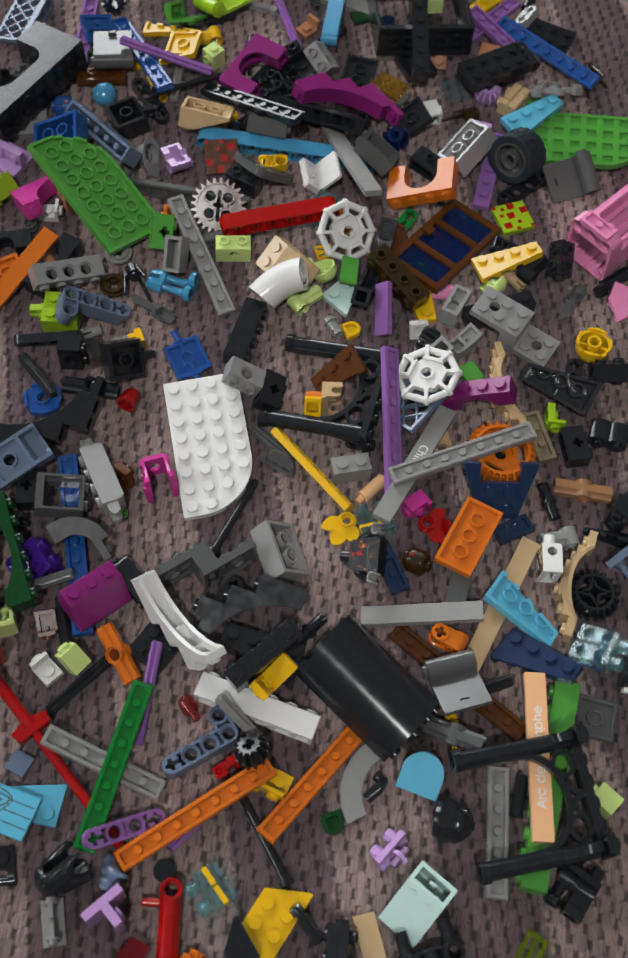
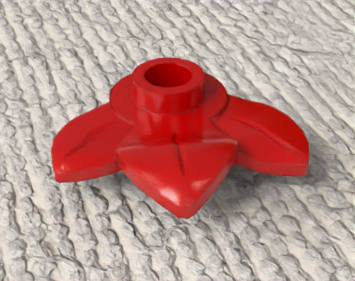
[417,508,453,544]

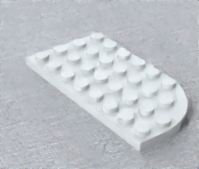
[163,374,253,521]

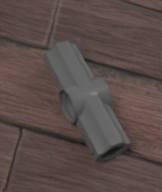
[422,717,489,750]

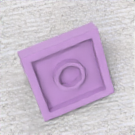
[0,139,34,180]
[80,883,127,934]

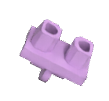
[369,828,409,872]

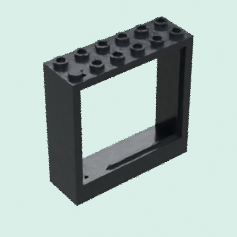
[367,0,475,56]

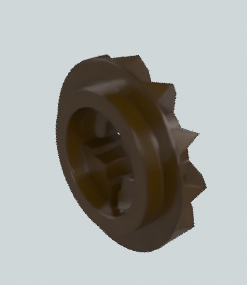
[99,273,128,298]

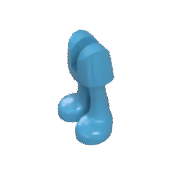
[145,269,199,303]

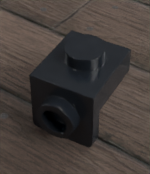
[226,114,249,132]

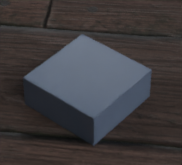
[4,748,36,779]

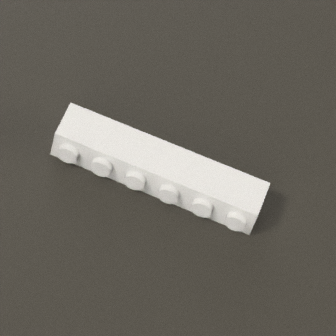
[193,671,321,745]

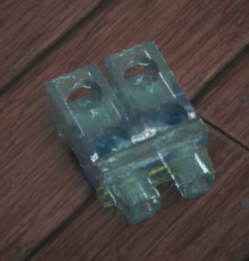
[568,623,628,675]

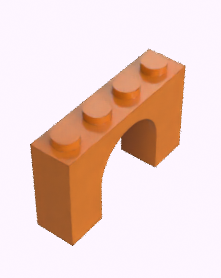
[386,156,459,210]

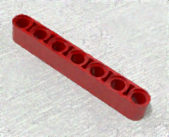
[219,196,339,235]

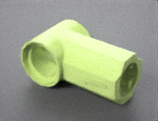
[287,285,324,316]

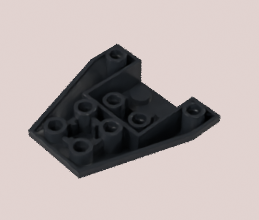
[251,39,318,100]

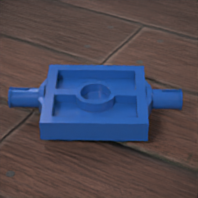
[163,329,212,381]

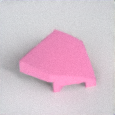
[607,282,628,323]

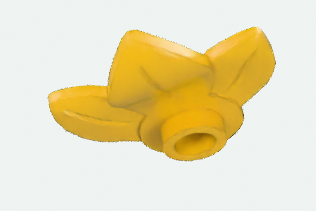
[321,512,359,546]

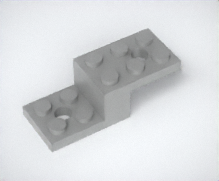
[469,286,561,367]

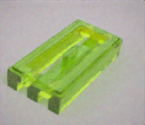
[514,929,549,958]

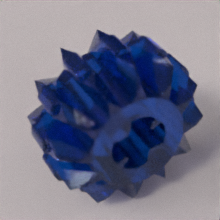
[382,125,410,152]

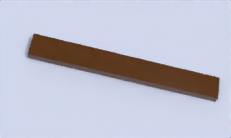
[388,626,526,741]

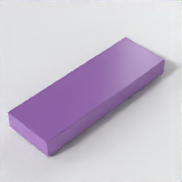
[375,281,392,337]

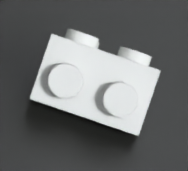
[299,151,342,194]

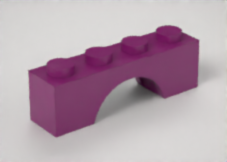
[441,376,517,410]

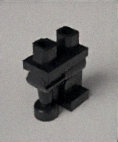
[543,862,604,926]

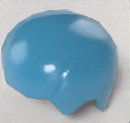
[92,82,117,106]

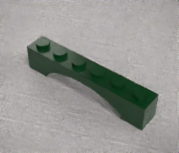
[0,492,39,614]

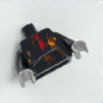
[340,522,388,586]

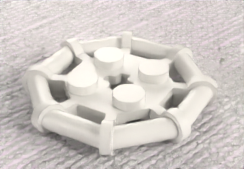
[316,198,377,261]
[399,345,463,406]

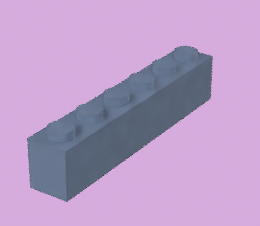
[64,98,143,168]

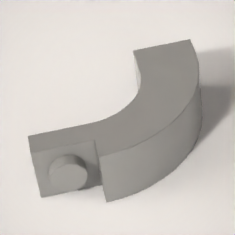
[430,322,484,366]

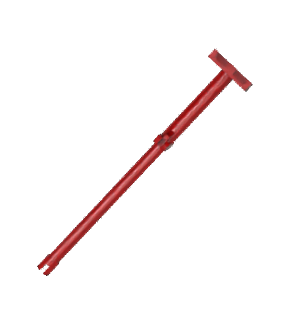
[0,647,127,851]

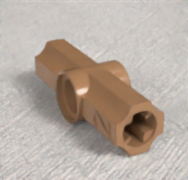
[552,478,613,504]

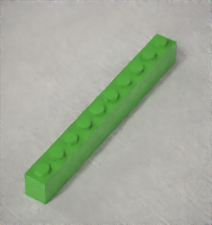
[514,680,581,897]

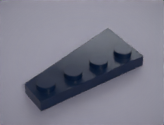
[490,627,583,685]

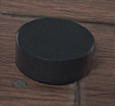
[153,859,176,883]

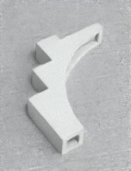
[131,570,227,671]

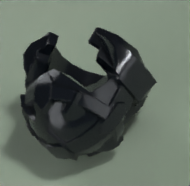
[432,796,475,844]

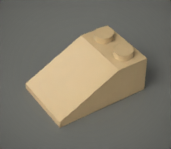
[178,96,235,130]
[255,235,321,294]

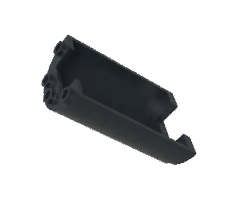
[293,614,440,762]

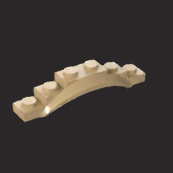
[487,341,527,426]
[552,530,598,643]

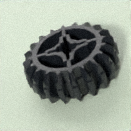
[571,569,620,623]

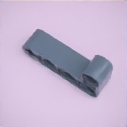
[55,286,130,325]
[162,705,239,779]

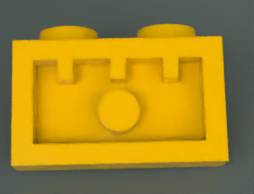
[253,767,294,802]

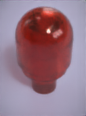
[178,695,201,722]

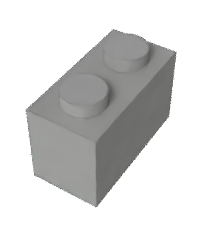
[162,235,190,273]
[329,452,372,484]

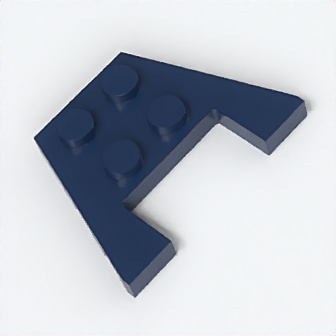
[463,461,540,519]

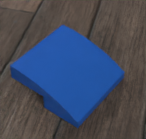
[79,14,117,43]

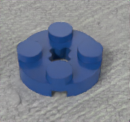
[24,383,62,417]

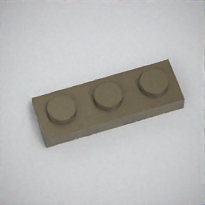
[522,410,557,464]

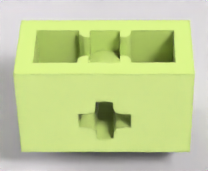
[216,235,251,262]

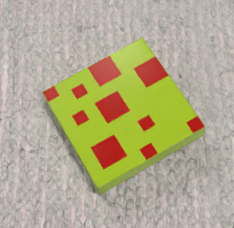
[491,200,535,237]

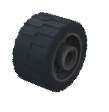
[489,127,546,184]

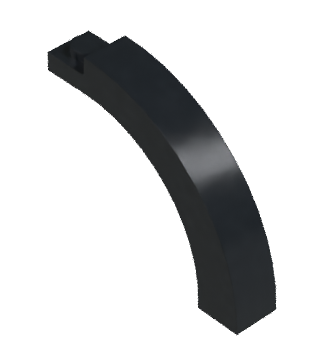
[350,216,399,307]

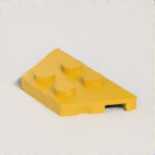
[242,887,313,958]

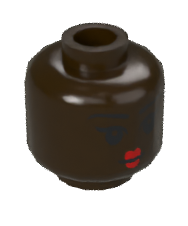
[402,547,433,576]

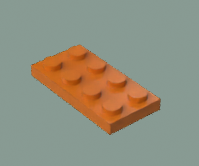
[433,496,503,579]

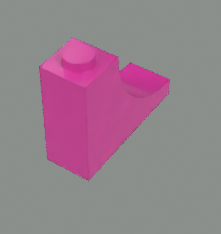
[10,176,57,220]

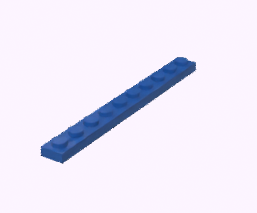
[57,454,94,638]

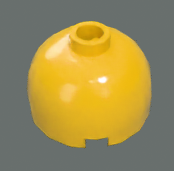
[575,327,613,363]

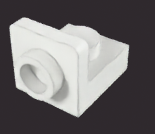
[38,199,64,222]
[29,651,64,688]

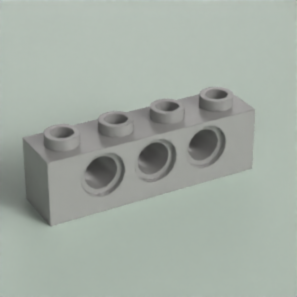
[27,254,105,292]

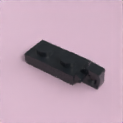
[593,266,628,298]

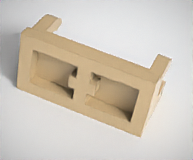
[321,381,343,416]

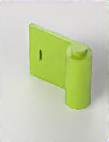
[193,0,252,18]

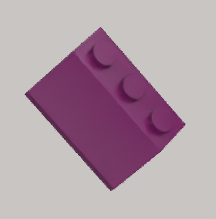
[58,560,132,633]

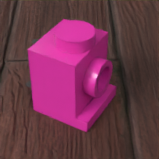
[401,488,433,520]

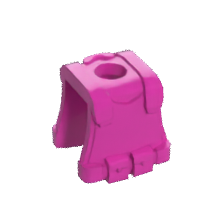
[139,453,179,503]

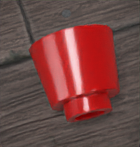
[116,388,140,413]

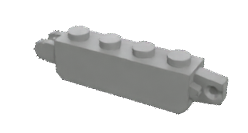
[78,438,126,523]

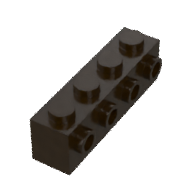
[366,243,430,313]

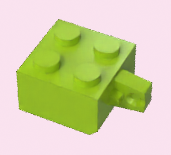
[29,291,82,332]

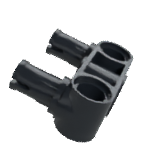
[393,916,466,958]

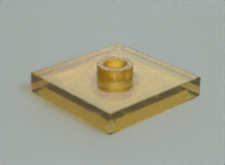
[369,71,410,102]

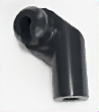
[363,772,388,804]

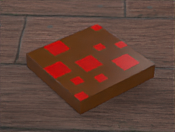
[204,138,239,175]

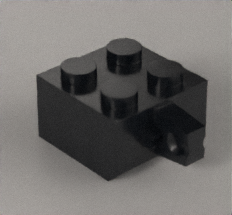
[104,95,156,140]
[99,337,156,382]

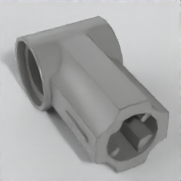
[538,526,580,551]

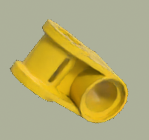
[257,154,289,173]

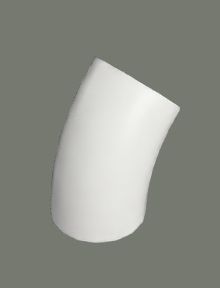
[249,256,309,309]

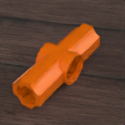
[96,622,141,686]

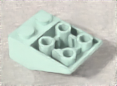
[378,860,458,949]

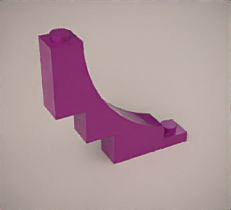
[291,72,404,128]

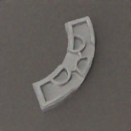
[340,744,381,826]

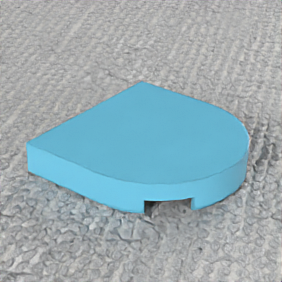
[395,751,444,802]

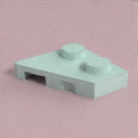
[322,281,357,318]

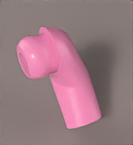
[432,284,454,300]

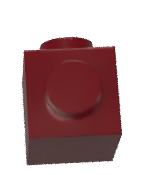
[115,936,152,958]

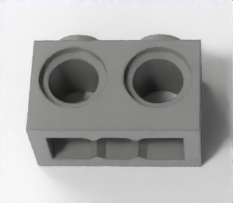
[303,41,340,77]
[439,284,472,328]

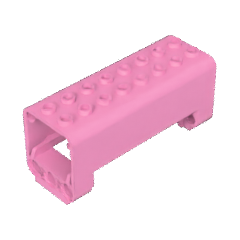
[567,184,628,281]

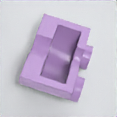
[160,142,193,174]

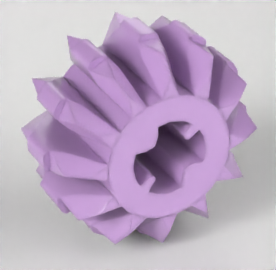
[474,84,501,107]

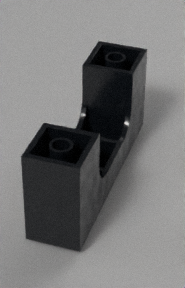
[0,21,88,142]

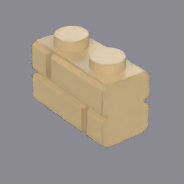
[496,83,531,116]

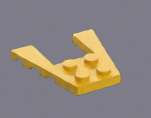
[131,21,203,71]

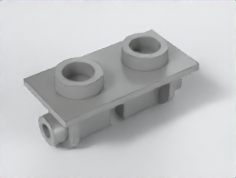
[40,896,67,949]

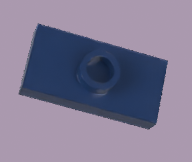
[493,514,535,546]

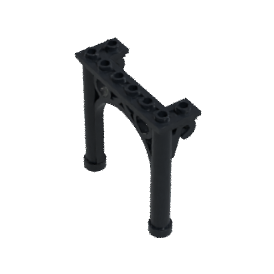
[257,334,394,457]
[449,721,621,886]

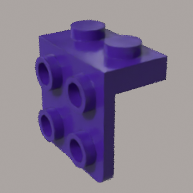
[5,537,65,580]

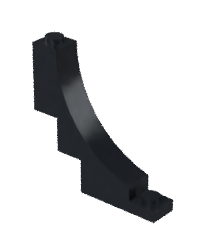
[0,376,107,446]

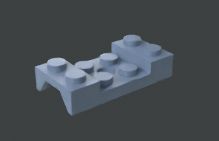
[0,423,56,492]

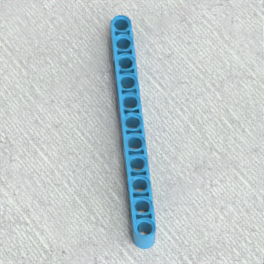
[196,126,374,173]

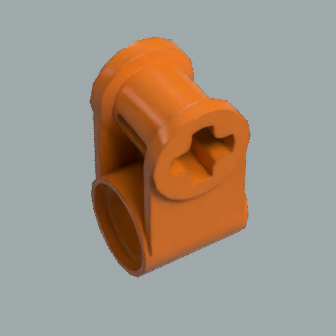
[428,623,469,654]

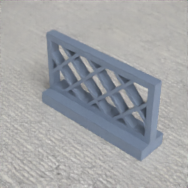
[0,0,54,44]
[379,371,461,434]

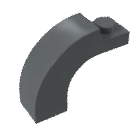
[45,517,113,561]

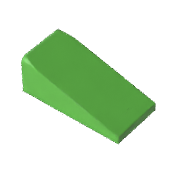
[339,255,359,286]

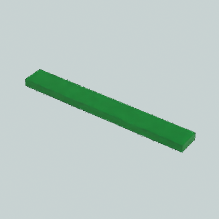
[73,680,154,855]

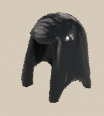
[34,839,93,897]

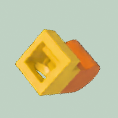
[304,391,322,417]

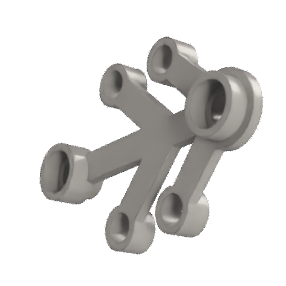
[529,81,584,97]

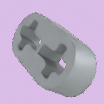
[515,5,538,28]

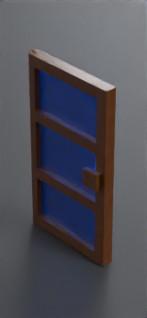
[393,199,502,294]

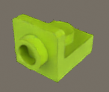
[544,402,566,433]

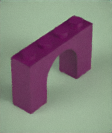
[218,33,289,97]

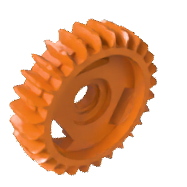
[468,420,537,481]

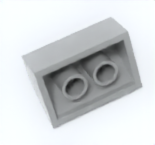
[437,118,497,177]
[250,519,311,582]

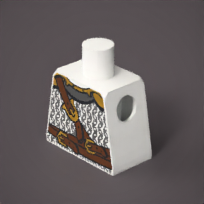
[536,534,563,583]

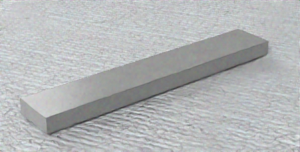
[361,601,484,628]
[40,724,167,802]
[485,766,509,901]

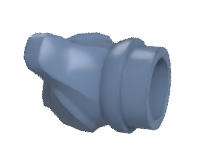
[98,853,128,891]

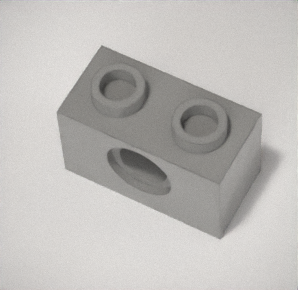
[221,355,266,397]

